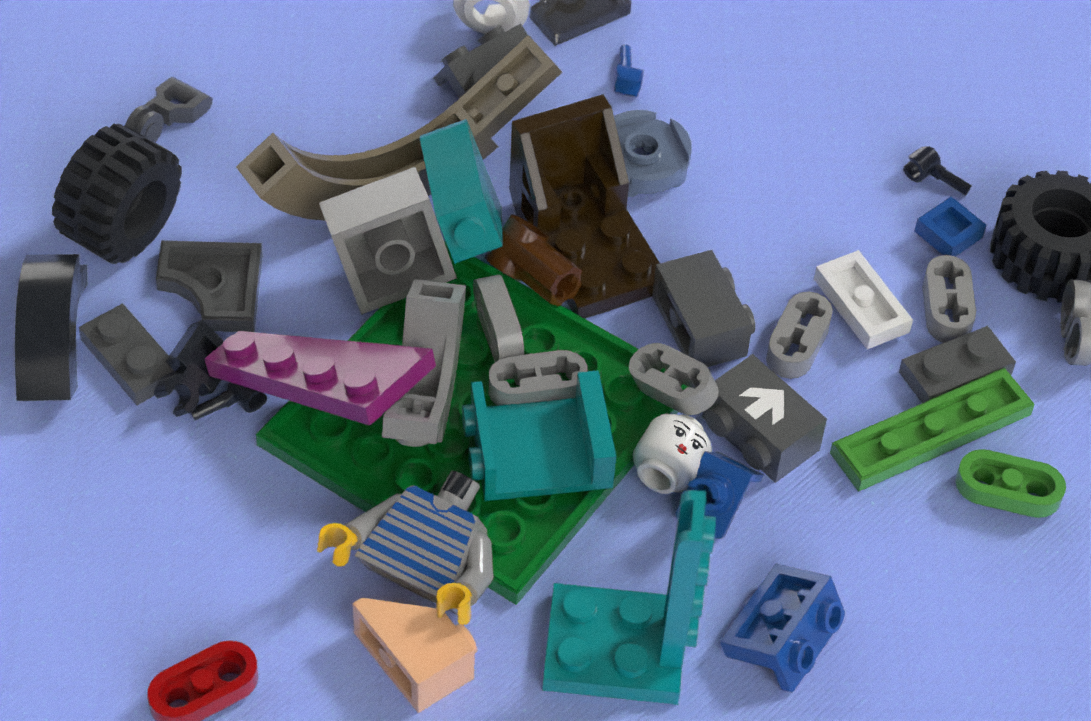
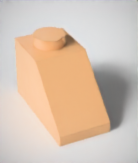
[353,598,477,713]

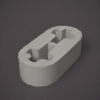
[923,255,976,343]
[473,274,524,362]
[766,292,833,379]
[629,343,719,415]
[488,350,587,406]

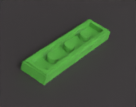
[830,368,1035,492]

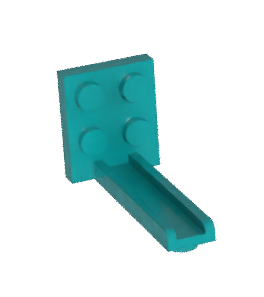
[542,490,716,705]

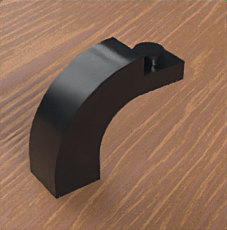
[15,254,88,401]

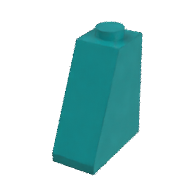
[420,119,503,263]

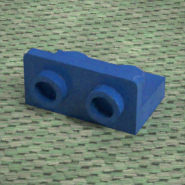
[720,564,845,692]

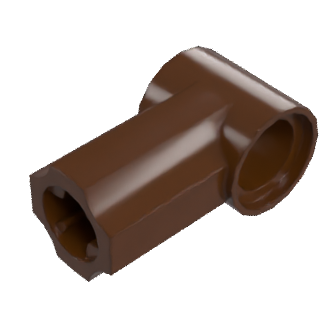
[484,214,582,306]

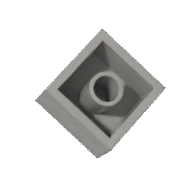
[319,167,457,315]

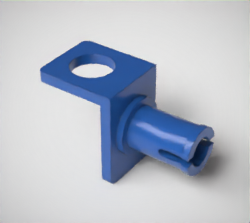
[676,451,764,539]

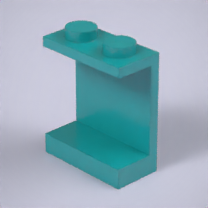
[462,370,616,501]

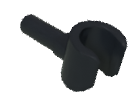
[903,146,972,195]
[191,382,267,420]

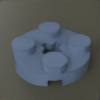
[614,110,692,197]

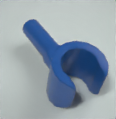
[614,44,644,97]

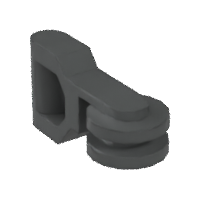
[125,77,213,142]

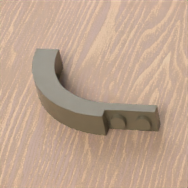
[236,35,562,221]

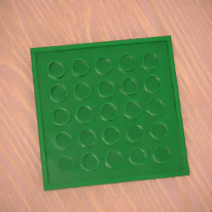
[256,241,688,605]

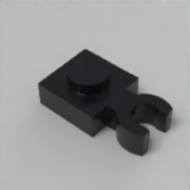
[153,320,224,417]

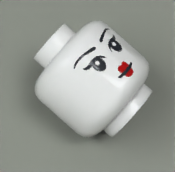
[633,414,712,494]

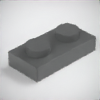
[79,303,175,405]
[899,326,1016,403]

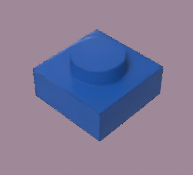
[914,196,987,257]

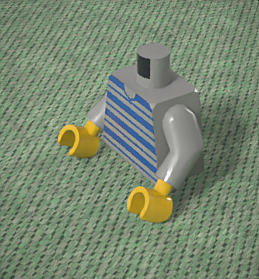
[317,471,494,625]

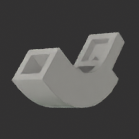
[382,279,466,447]

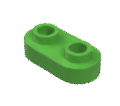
[956,449,1066,518]

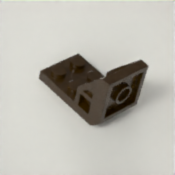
[509,94,660,319]

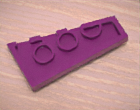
[205,331,436,426]

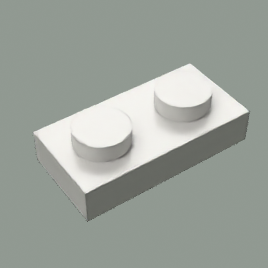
[814,250,913,350]

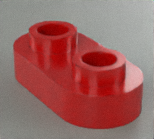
[147,641,259,721]

